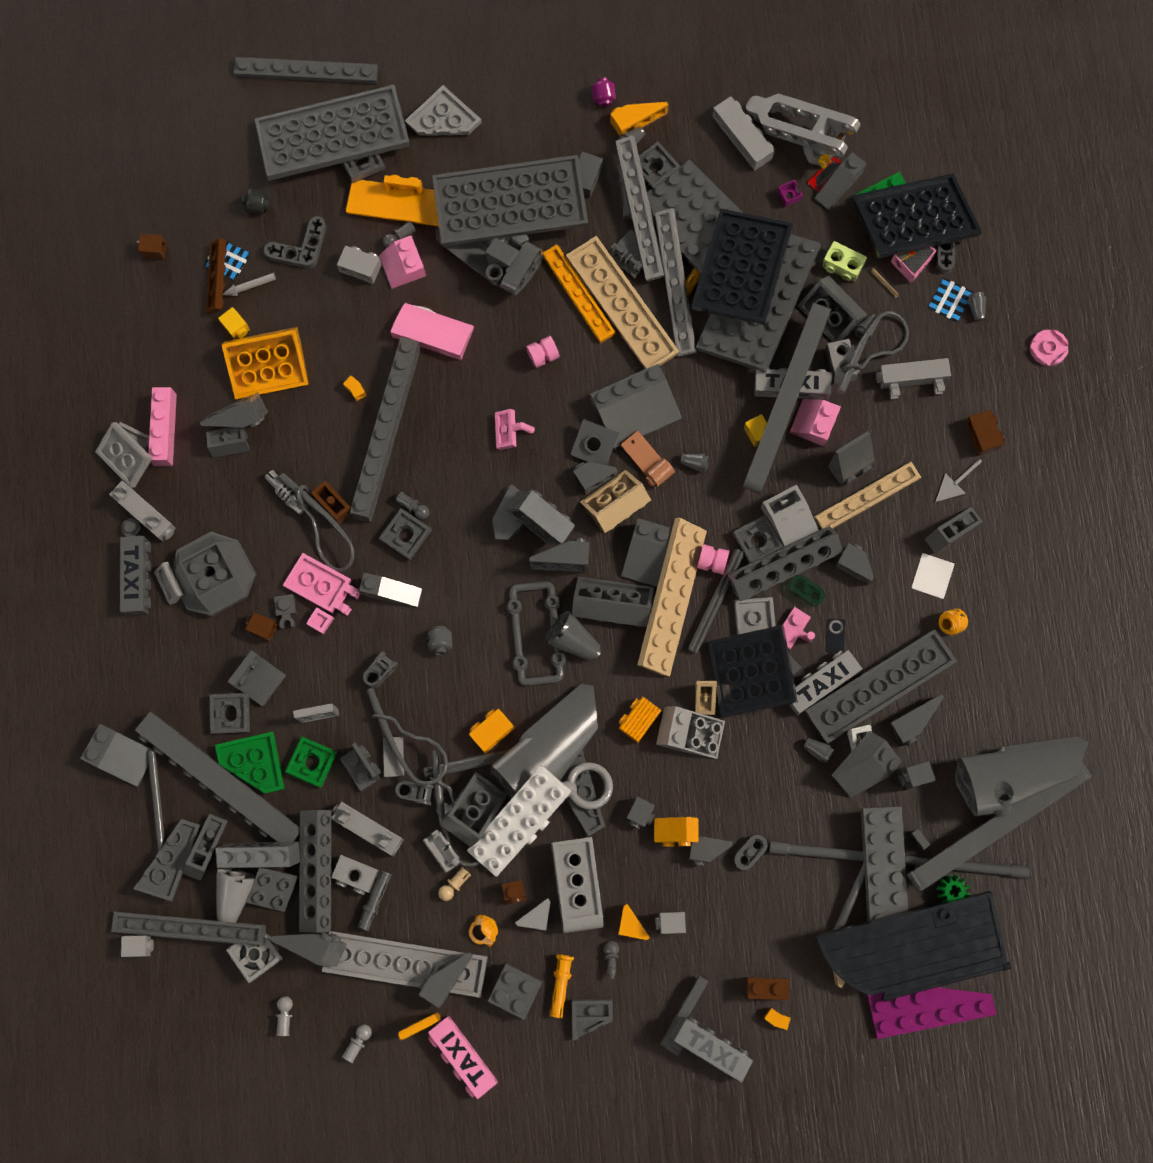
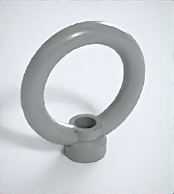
[562,762,613,809]

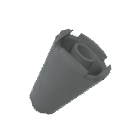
[546,611,601,661]

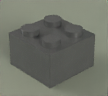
[488,963,543,1020]

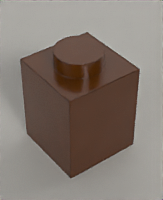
[136,234,167,260]
[245,612,278,642]

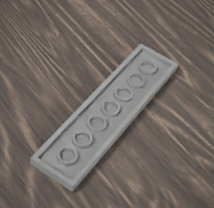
[322,931,487,998]

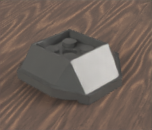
[172,532,257,617]

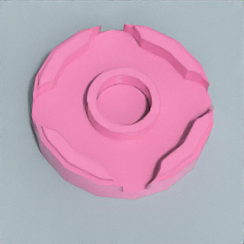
[1030,329,1068,366]

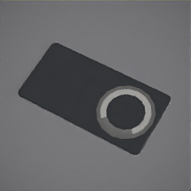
[826,618,845,653]

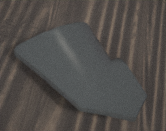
[492,485,525,540]

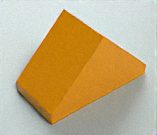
[619,904,650,940]

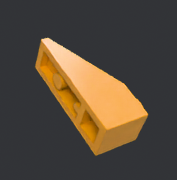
[610,102,668,136]

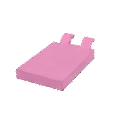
[283,553,361,616]

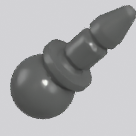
[603,941,619,980]

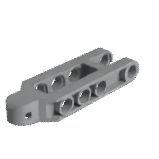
[746,94,861,157]

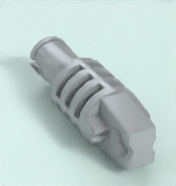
[265,470,308,515]

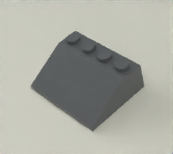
[590,363,682,450]

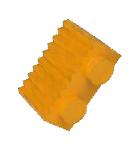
[618,696,661,743]

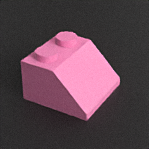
[379,236,426,289]
[789,399,841,446]

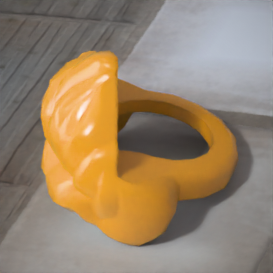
[469,915,498,947]

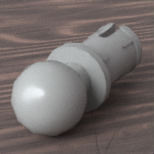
[276,996,293,1036]
[342,1024,372,1063]

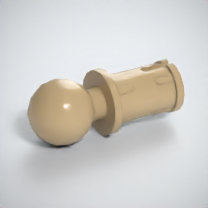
[438,867,471,901]

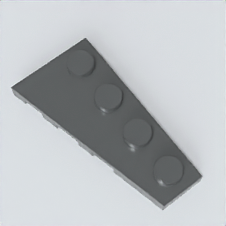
[561,750,605,837]
[133,819,201,902]

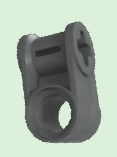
[363,651,398,689]
[396,781,435,806]

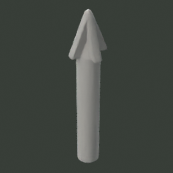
[223,273,276,296]

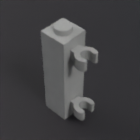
[876,358,951,400]
[109,481,176,542]
[331,802,404,856]

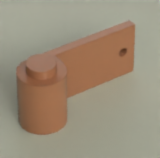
[621,431,675,487]

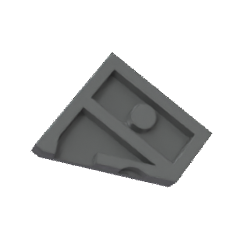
[572,999,613,1040]

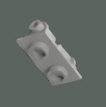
[423,830,460,873]

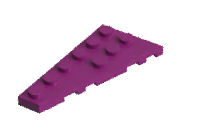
[867,987,997,1039]

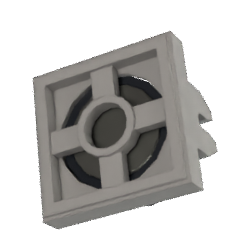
[226,933,283,983]

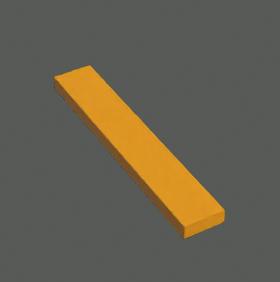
[543,244,616,343]

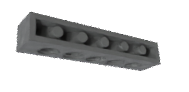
[727,526,843,601]
[299,810,331,933]

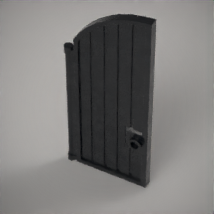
[815,891,1011,1002]

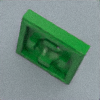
[285,736,338,788]

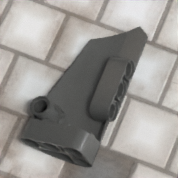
[435,226,543,295]
[490,684,598,799]
[955,737,1088,817]

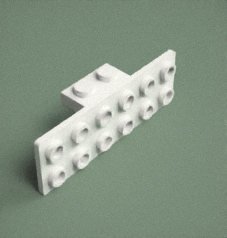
[468,766,571,876]

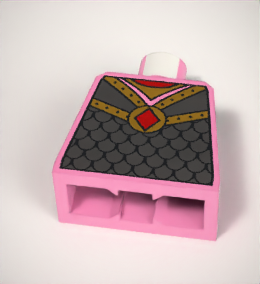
[891,247,936,283]

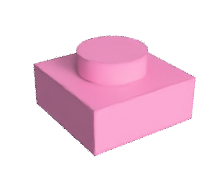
[306,607,334,635]

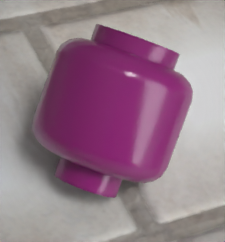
[592,78,616,107]

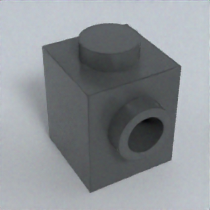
[627,797,655,829]

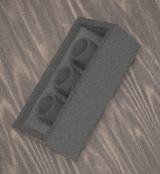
[572,576,654,627]

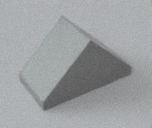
[516,899,551,930]

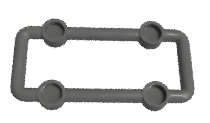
[506,581,566,686]

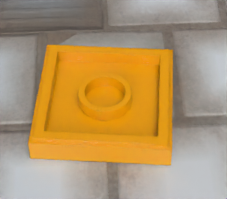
[398,1012,442,1040]

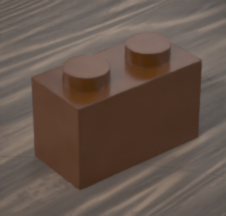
[965,409,1005,456]
[311,481,351,525]
[746,977,789,1000]

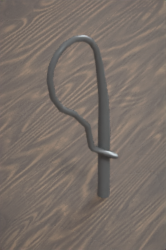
[837,311,909,394]
[279,473,355,572]
[366,688,448,785]
[429,750,481,867]

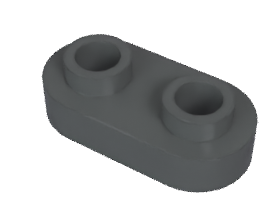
[734,835,768,870]

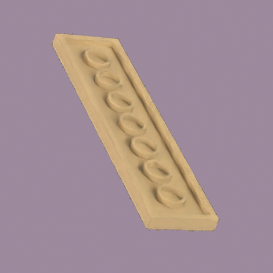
[566,236,679,369]
[637,518,707,677]

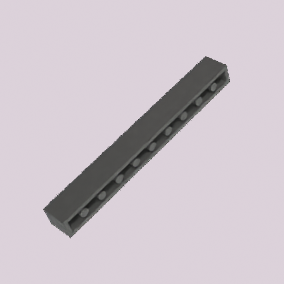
[350,337,421,523]
[135,712,300,842]

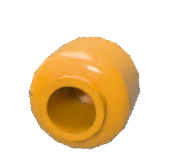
[939,608,968,635]

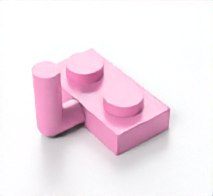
[495,409,535,450]
[783,607,815,650]

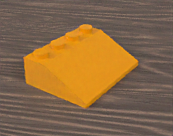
[222,327,309,399]

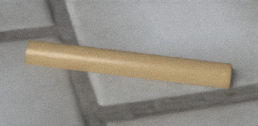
[871,268,899,297]

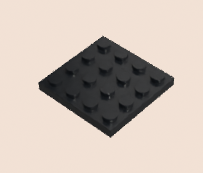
[708,625,798,718]

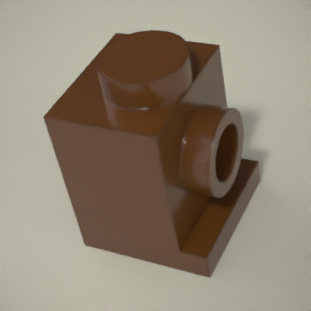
[502,880,526,905]

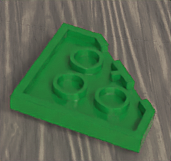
[215,732,285,794]

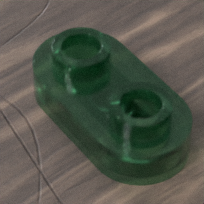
[789,575,825,606]

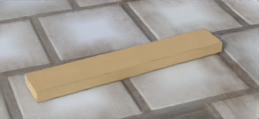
[814,462,921,530]

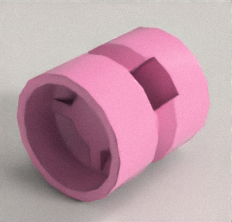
[526,336,560,368]
[697,544,729,575]

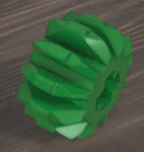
[936,874,971,903]

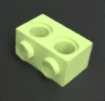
[822,241,867,283]

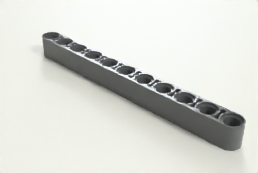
[743,303,831,494]
[907,762,1092,892]

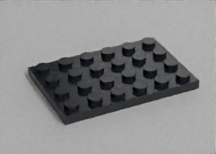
[851,173,982,259]
[691,209,793,325]

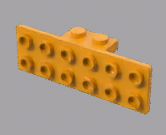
[346,175,439,226]

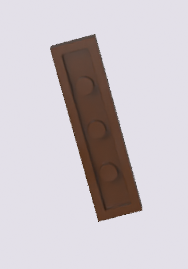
[206,238,227,314]

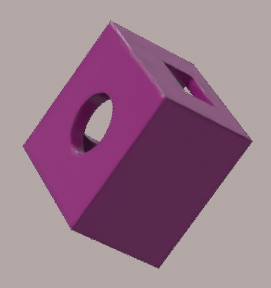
[777,180,803,207]

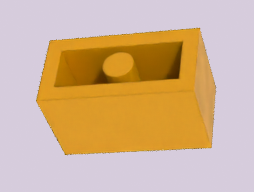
[469,708,515,754]
[654,817,698,847]

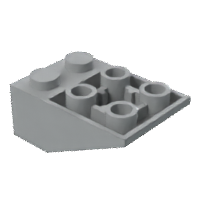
[761,485,819,547]
[656,706,725,759]

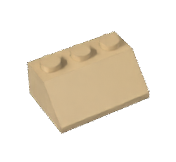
[580,470,651,533]

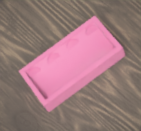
[391,303,474,360]

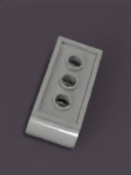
[551,837,603,933]

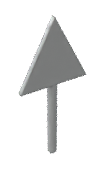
[935,459,982,502]

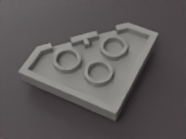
[405,85,482,136]

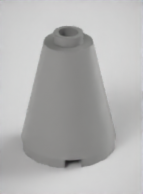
[216,868,256,923]

